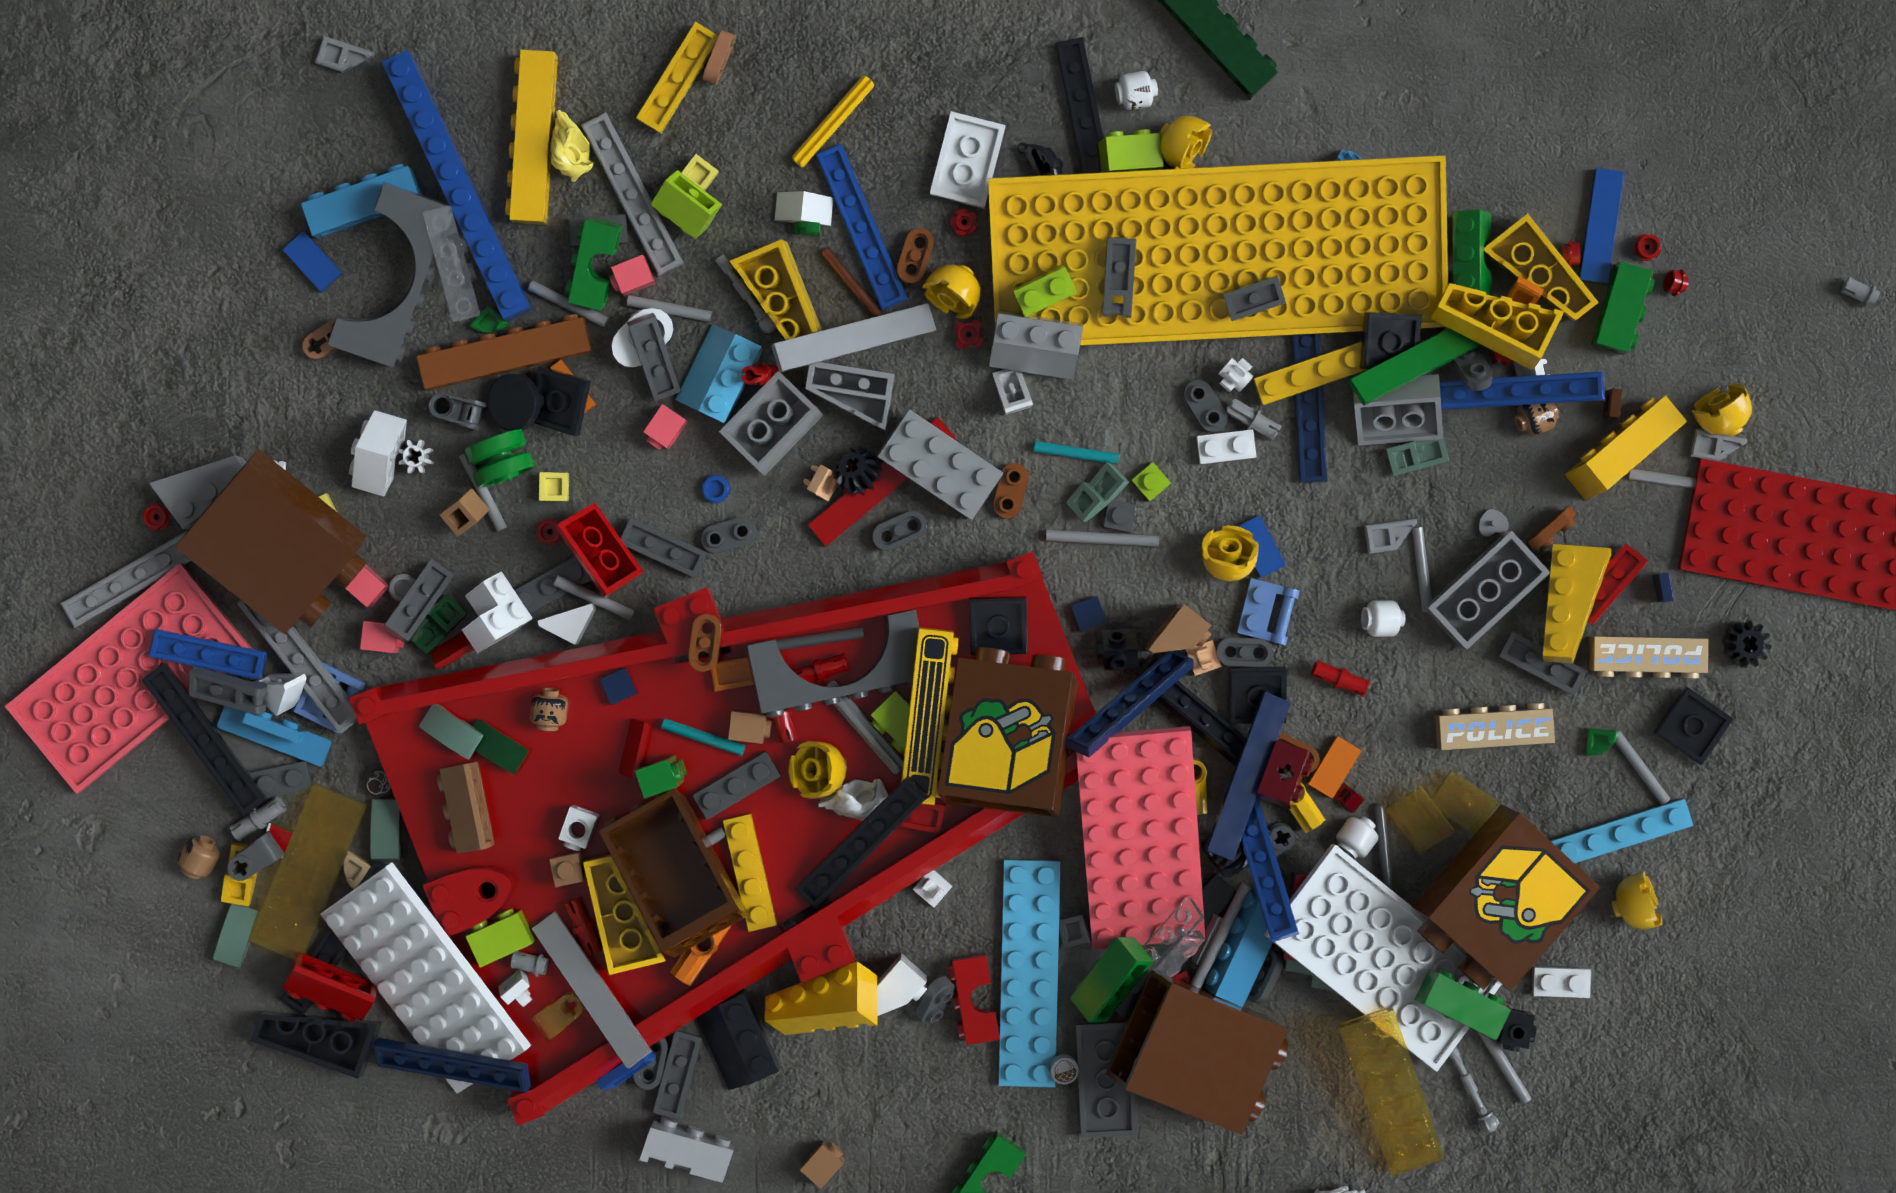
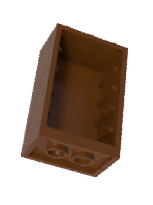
[599,788,749,958]

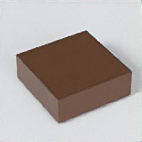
[1603,388,1622,419]

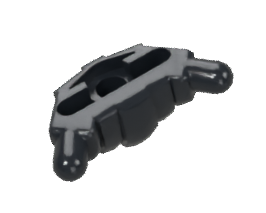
[1017,143,1063,176]

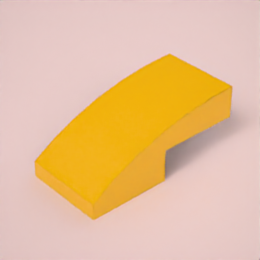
[221,842,258,907]

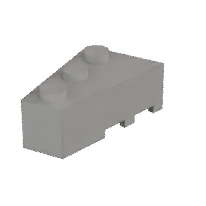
[149,456,246,530]

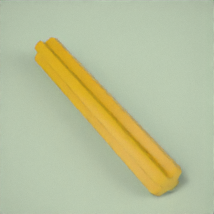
[792,75,874,167]

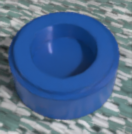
[702,475,731,503]

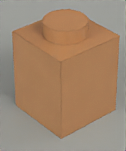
[440,488,490,537]
[728,710,772,744]
[549,850,587,887]
[800,1140,844,1189]

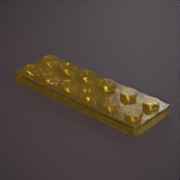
[248,783,368,960]
[1338,1006,1445,1177]

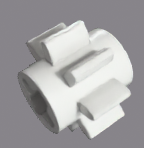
[1218,358,1254,392]
[398,440,434,474]

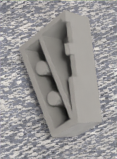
[805,362,895,432]
[639,1117,735,1183]

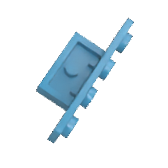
[217,706,332,766]

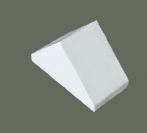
[775,191,834,226]
[992,369,1033,415]
[538,604,596,645]
[256,674,306,716]

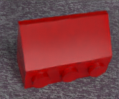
[555,503,644,597]
[283,951,377,1021]

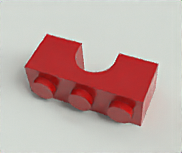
[948,952,1000,1045]

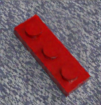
[1587,543,1648,627]

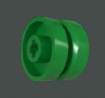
[463,429,536,489]

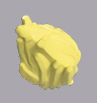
[549,110,593,182]

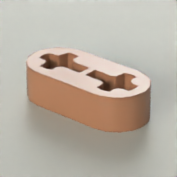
[703,30,736,85]
[303,318,338,360]

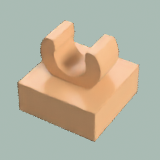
[803,465,837,502]
[1185,640,1222,676]

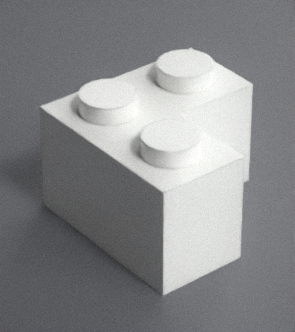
[349,410,407,496]
[462,571,533,654]

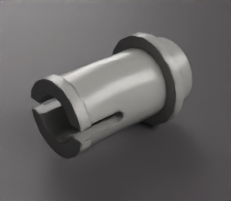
[1841,276,1880,307]
[511,951,549,977]

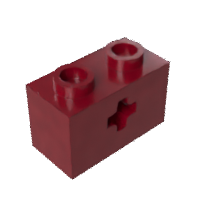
[1257,740,1313,809]

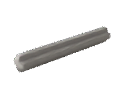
[825,681,904,774]

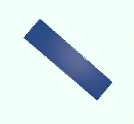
[1579,168,1624,285]
[148,629,267,680]

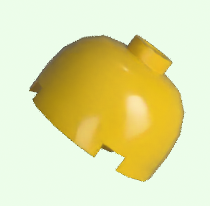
[1160,116,1212,169]
[923,264,980,319]
[1692,384,1752,437]
[1201,525,1259,582]
[789,741,846,799]
[1612,871,1663,930]

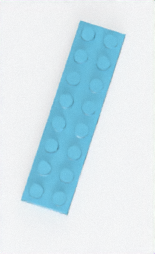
[999,859,1061,1087]

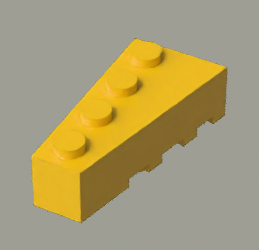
[1484,213,1599,321]
[730,239,822,340]
[1430,283,1564,370]
[1564,395,1687,501]
[1543,544,1611,664]
[583,854,665,975]
[765,961,878,1035]

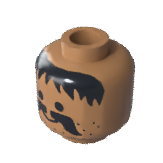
[1514,403,1559,437]
[529,687,568,731]
[177,835,220,879]

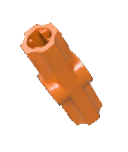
[670,925,732,986]

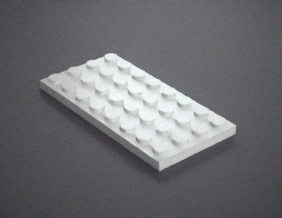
[1264,844,1501,1072]
[320,862,531,1094]

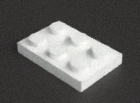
[930,111,1006,209]

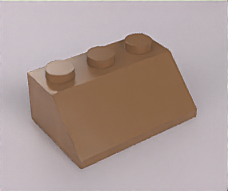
[1144,604,1212,653]
[437,761,495,854]

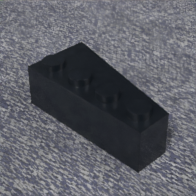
[250,1011,382,1079]

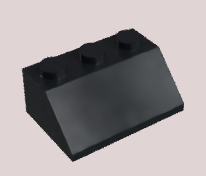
[697,990,781,1090]

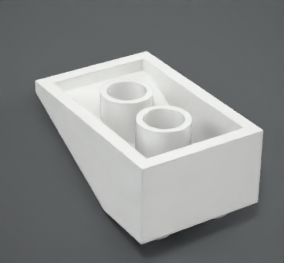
[877,953,927,1016]

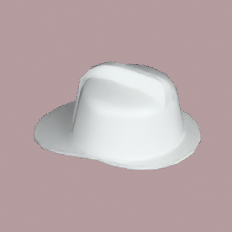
[612,308,673,367]

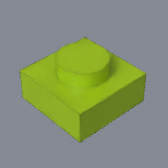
[1131,462,1171,502]

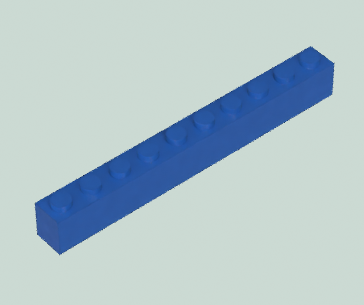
[382,50,533,322]

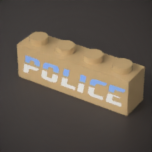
[1588,636,1708,678]
[1435,703,1555,750]

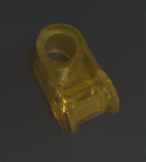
[531,991,586,1042]

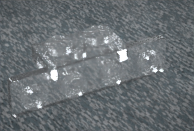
[423,205,480,322]
[1131,897,1206,993]

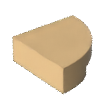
[343,850,371,889]

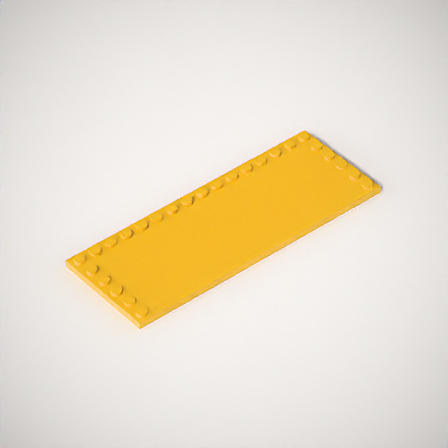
[988,155,1448,345]

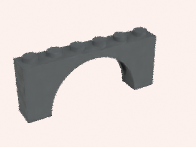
[327,181,453,368]
[745,610,919,718]

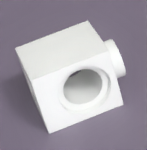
[558,805,600,851]

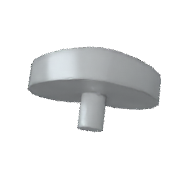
[1478,509,1509,537]

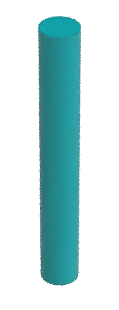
[1034,441,1119,464]
[661,718,746,756]

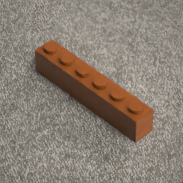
[417,314,594,391]

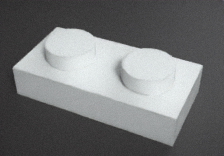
[1196,429,1256,465]
[1532,966,1591,998]

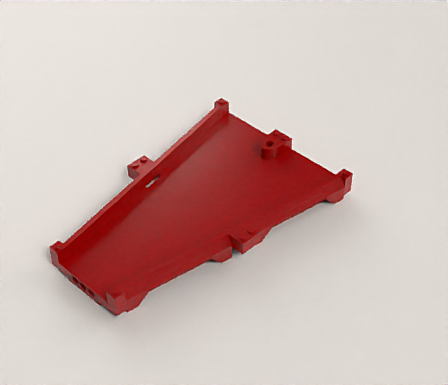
[349,551,1096,1126]

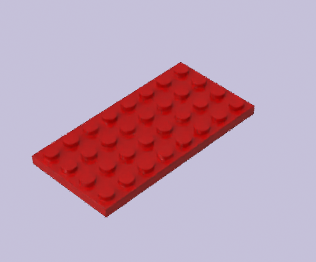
[1678,458,1896,611]

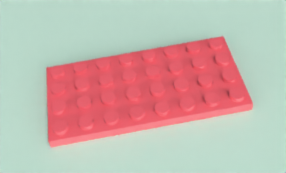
[5,563,253,794]
[1076,726,1206,950]

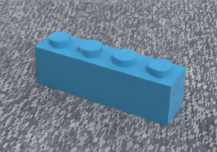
[301,164,422,239]
[1203,885,1272,1007]

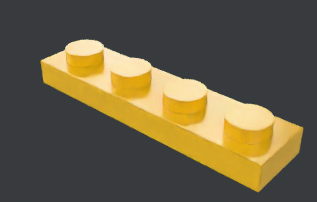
[636,21,718,134]
[1253,342,1369,406]
[723,814,777,932]

